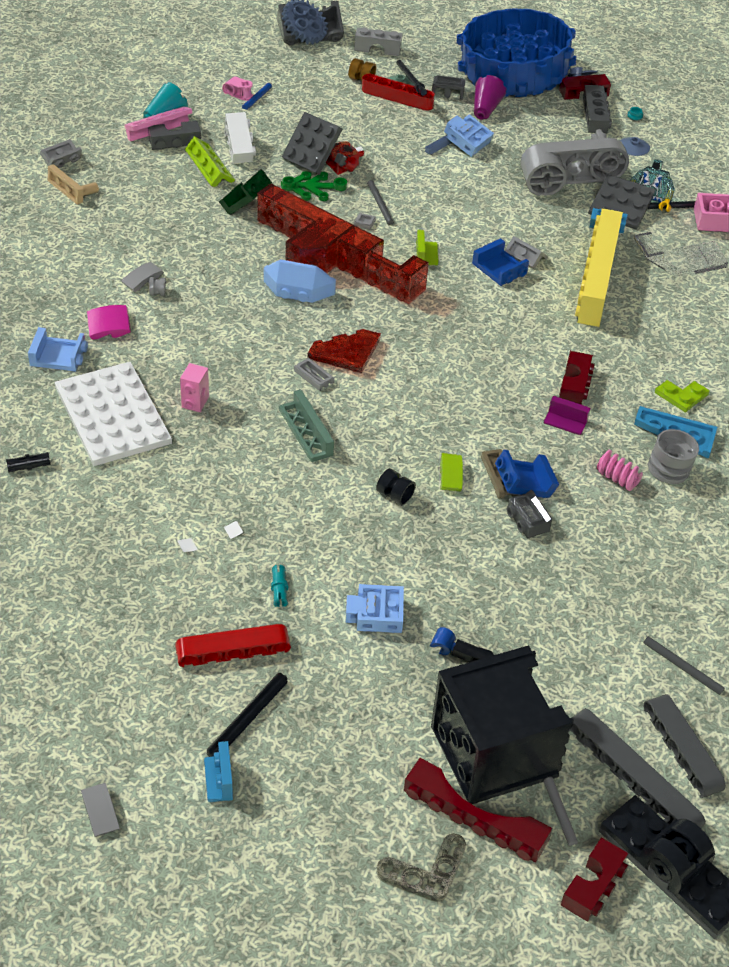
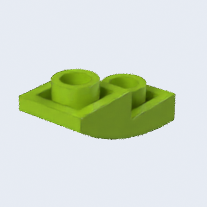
[440,453,463,492]

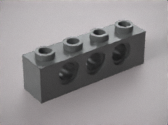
[583,85,612,134]

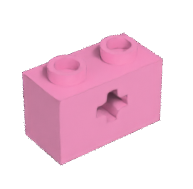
[180,363,209,412]

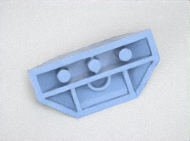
[264,259,336,303]

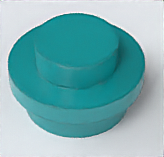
[627,107,644,120]

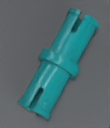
[271,565,289,607]

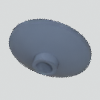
[620,137,650,156]

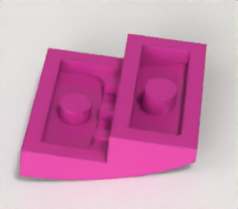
[87,305,131,340]

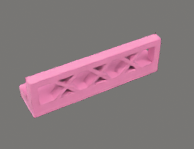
[124,107,192,141]

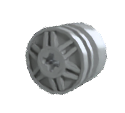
[647,429,699,484]

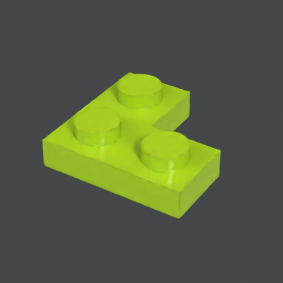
[654,380,710,413]

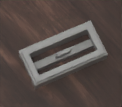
[294,358,334,391]

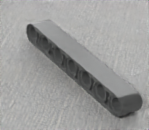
[569,708,706,828]

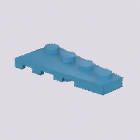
[634,406,718,459]

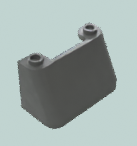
[277,1,344,45]

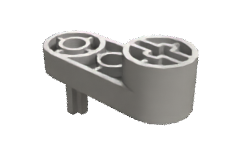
[520,129,629,196]

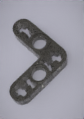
[376,833,466,902]

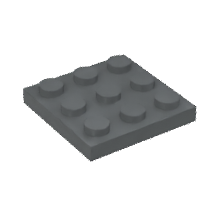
[282,112,343,175]
[588,174,656,230]

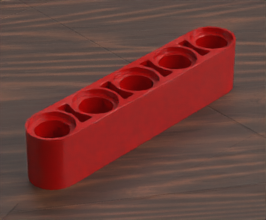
[362,74,435,111]
[175,624,291,667]

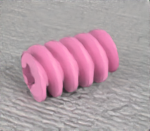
[597,449,643,491]

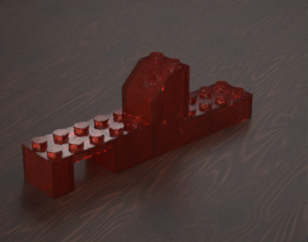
[257,183,429,304]

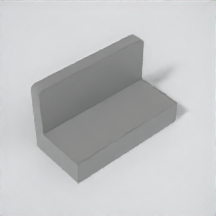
[505,236,548,268]

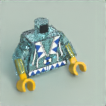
[630,159,675,212]

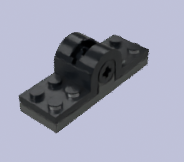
[599,795,729,939]

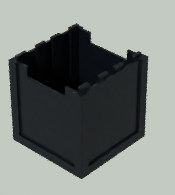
[431,645,574,804]

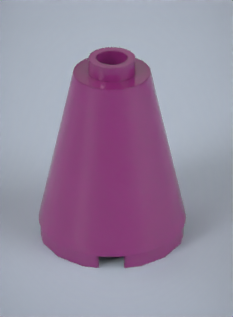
[474,75,507,120]

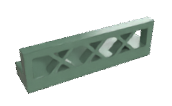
[279,389,334,462]

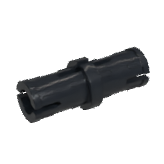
[6,452,51,473]

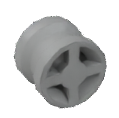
[149,277,166,296]

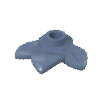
[568,67,598,77]

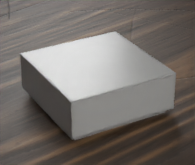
[354,213,376,230]

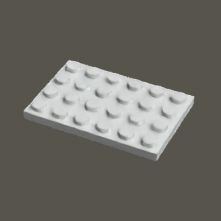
[55,362,172,467]

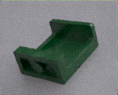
[219,169,272,215]

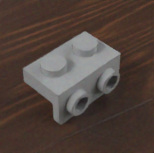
[40,139,82,168]

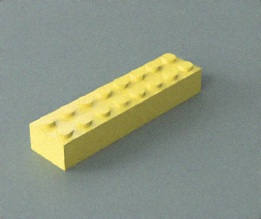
[575,209,623,327]

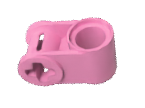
[222,76,253,101]

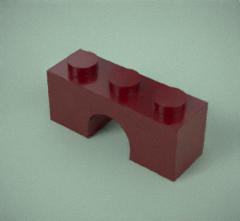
[559,74,611,100]
[559,350,595,405]
[561,837,629,922]

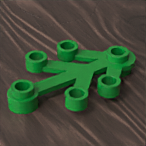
[281,171,347,201]

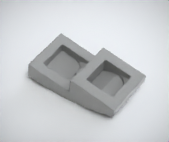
[121,262,164,292]
[81,783,120,837]

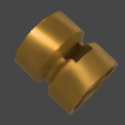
[348,58,377,81]

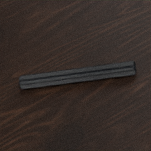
[207,673,288,757]

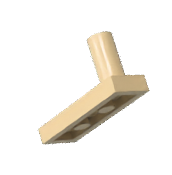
[47,164,99,205]

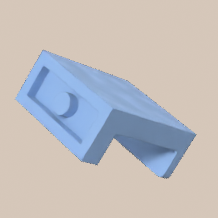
[28,327,88,371]

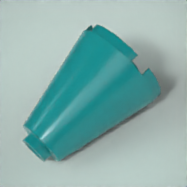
[143,82,188,118]

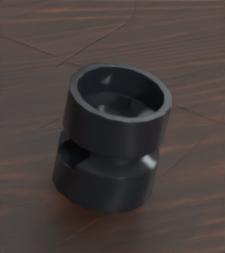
[376,468,416,506]

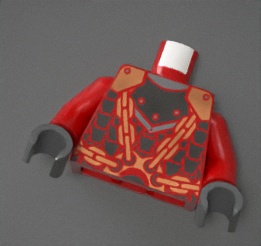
[326,141,364,175]

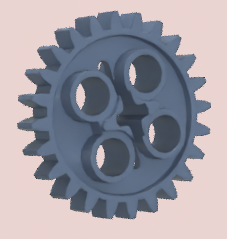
[281,0,328,45]

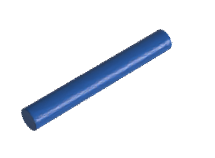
[242,83,272,110]

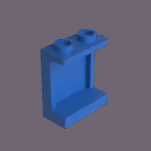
[472,238,529,286]
[495,449,559,498]

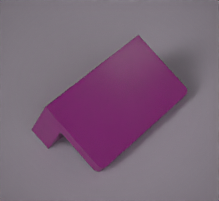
[544,396,591,435]

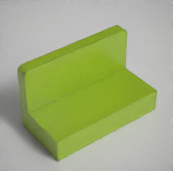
[416,230,438,265]

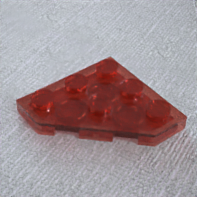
[307,329,381,373]

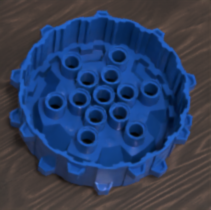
[457,8,576,97]

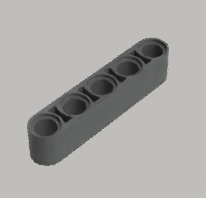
[643,694,726,798]

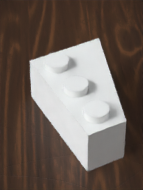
[225,112,256,163]

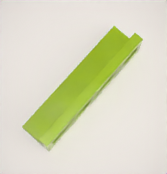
[185,136,235,187]

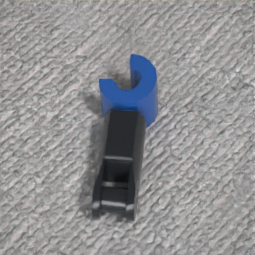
[430,627,494,662]

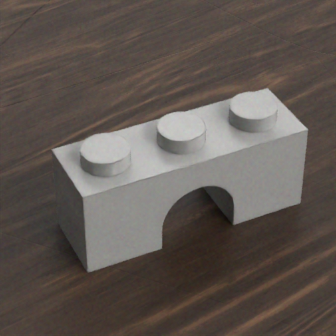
[354,27,403,56]

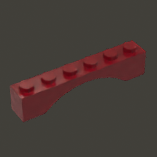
[404,758,553,863]

